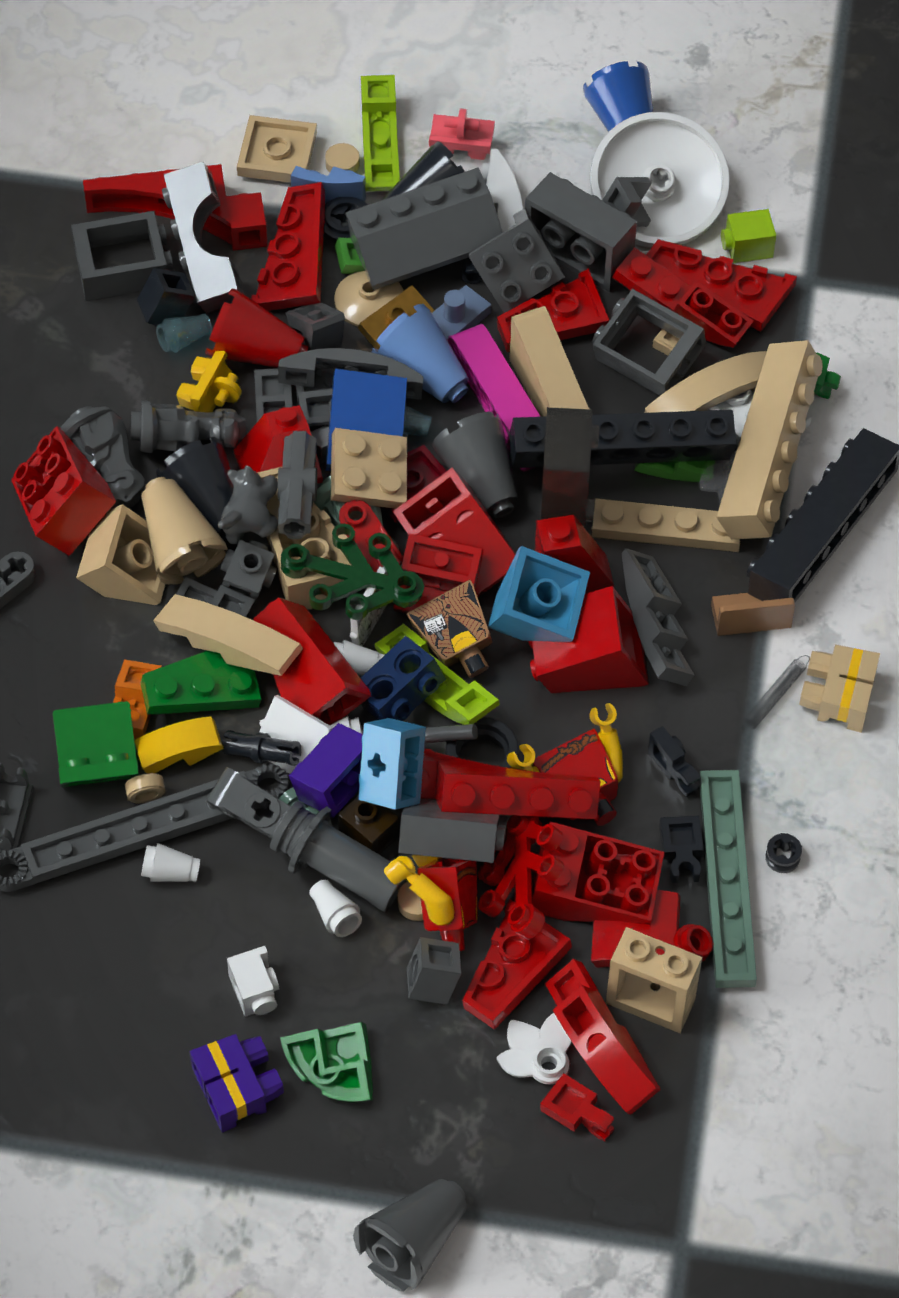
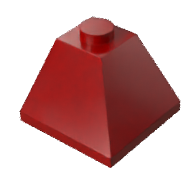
[233,405,323,484]

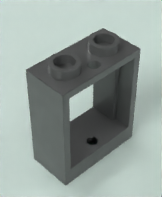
[71,211,173,301]
[592,289,706,396]

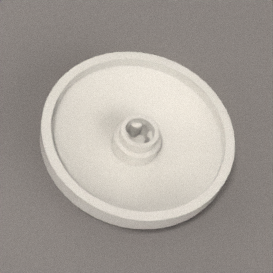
[589,112,729,248]

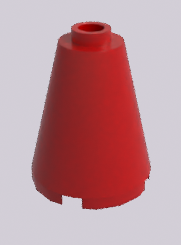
[205,288,309,368]

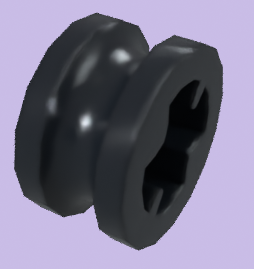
[765,833,802,873]

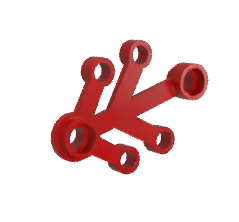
[478,815,564,939]

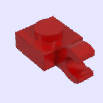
[540,1073,614,1142]

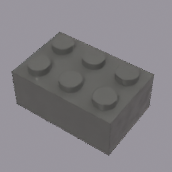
[525,172,637,292]

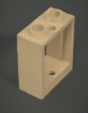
[606,927,702,1033]

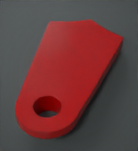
[339,500,403,572]

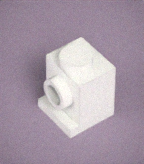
[227,946,279,1017]

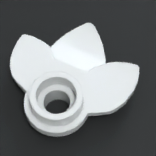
[497,1013,571,1084]

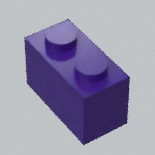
[289,723,363,818]

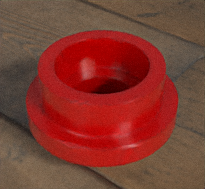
[674,924,713,961]

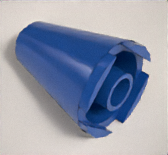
[583,61,653,132]

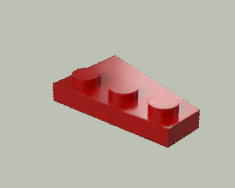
[497,268,609,352]
[462,899,572,1030]

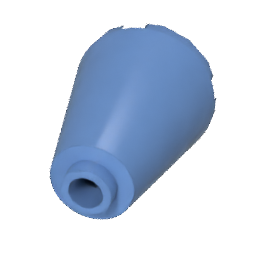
[372,304,469,403]

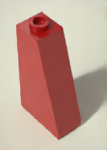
[253,598,371,725]

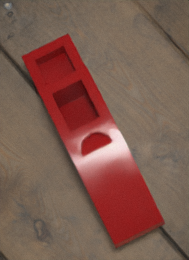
[613,247,754,348]
[545,959,661,1115]

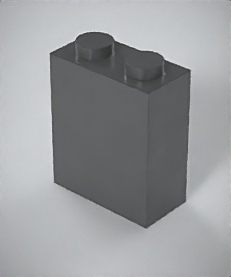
[398,798,508,863]

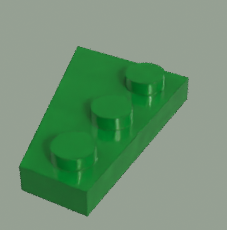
[140,651,261,715]

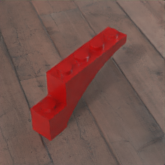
[83,164,267,251]
[421,749,601,819]

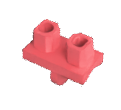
[429,108,495,160]

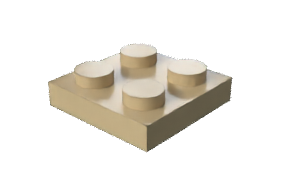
[237,115,317,183]
[331,428,407,509]

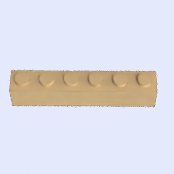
[716,340,823,540]

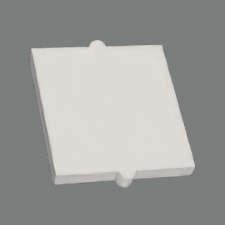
[259,695,333,774]

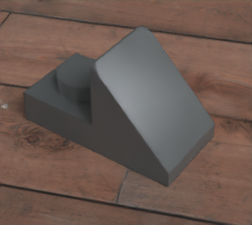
[285,302,345,351]

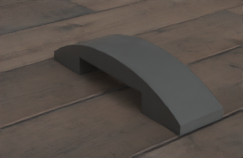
[278,348,423,400]

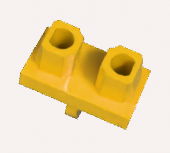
[176,351,242,412]

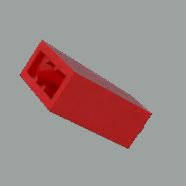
[535,515,614,594]

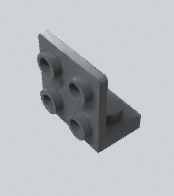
[469,208,565,312]

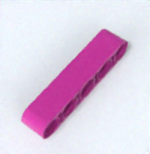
[448,324,541,472]

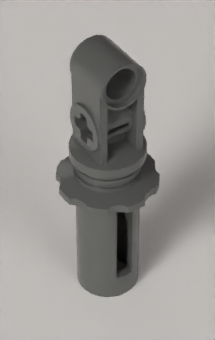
[206,767,407,912]

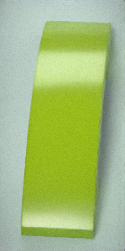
[361,75,400,192]
[374,624,500,725]

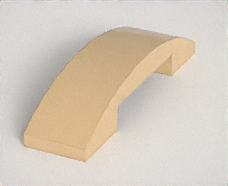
[644,351,767,413]

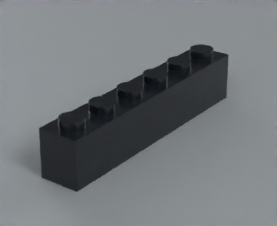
[747,428,899,602]

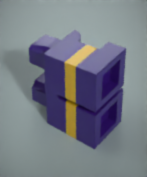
[190,1034,284,1133]

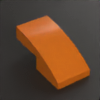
[113,659,161,739]

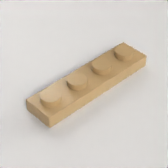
[592,499,740,552]

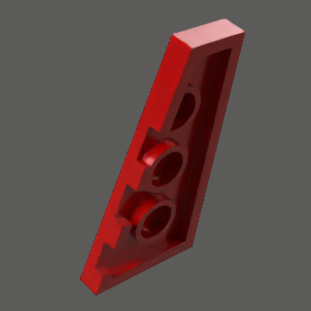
[251,182,326,311]

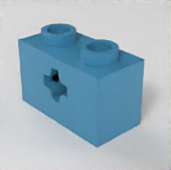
[359,718,426,810]

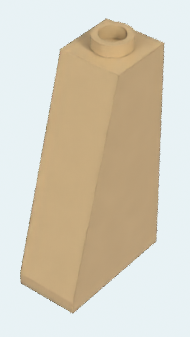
[510,306,592,417]

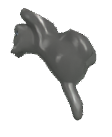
[218,466,278,545]

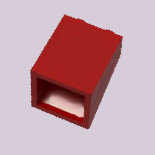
[528,586,649,693]

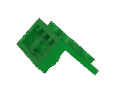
[53,701,139,787]

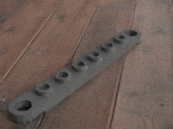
[0,764,289,892]

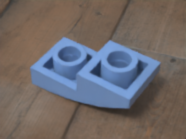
[291,166,366,204]

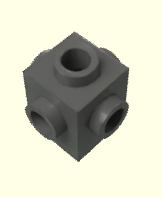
[220,540,277,604]

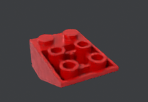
[11,426,116,556]
[393,467,516,597]
[531,822,664,924]

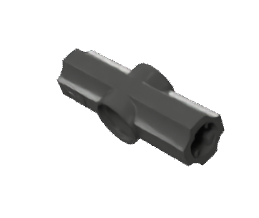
[278,431,317,539]

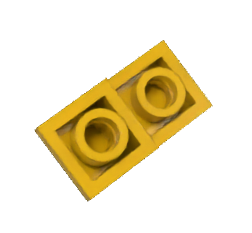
[134,716,223,774]

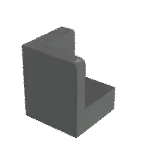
[602,177,652,227]

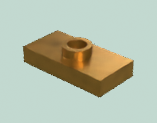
[358,285,435,349]

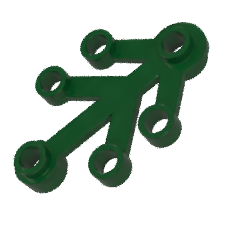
[281,524,424,620]

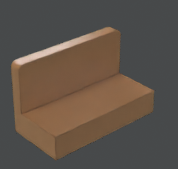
[711,593,795,636]

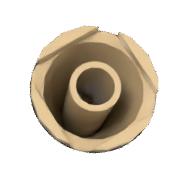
[141,477,228,585]

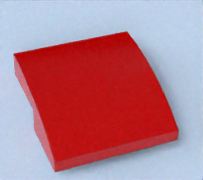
[393,533,483,614]
[591,889,681,968]

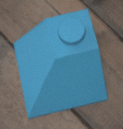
[488,546,590,642]

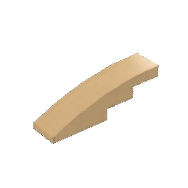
[153,594,303,676]

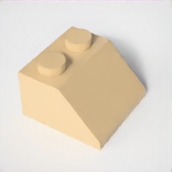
[76,504,165,605]

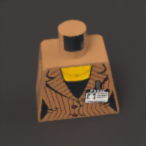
[407,580,493,678]

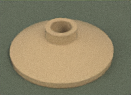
[334,271,404,327]

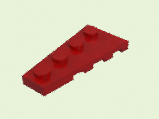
[646,239,797,332]

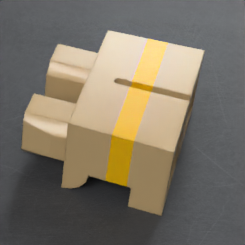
[799,644,880,733]

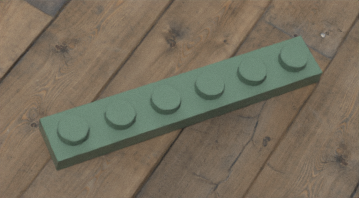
[699,770,757,988]

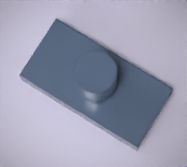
[432,285,492,341]

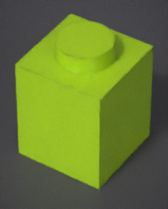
[721,209,776,263]

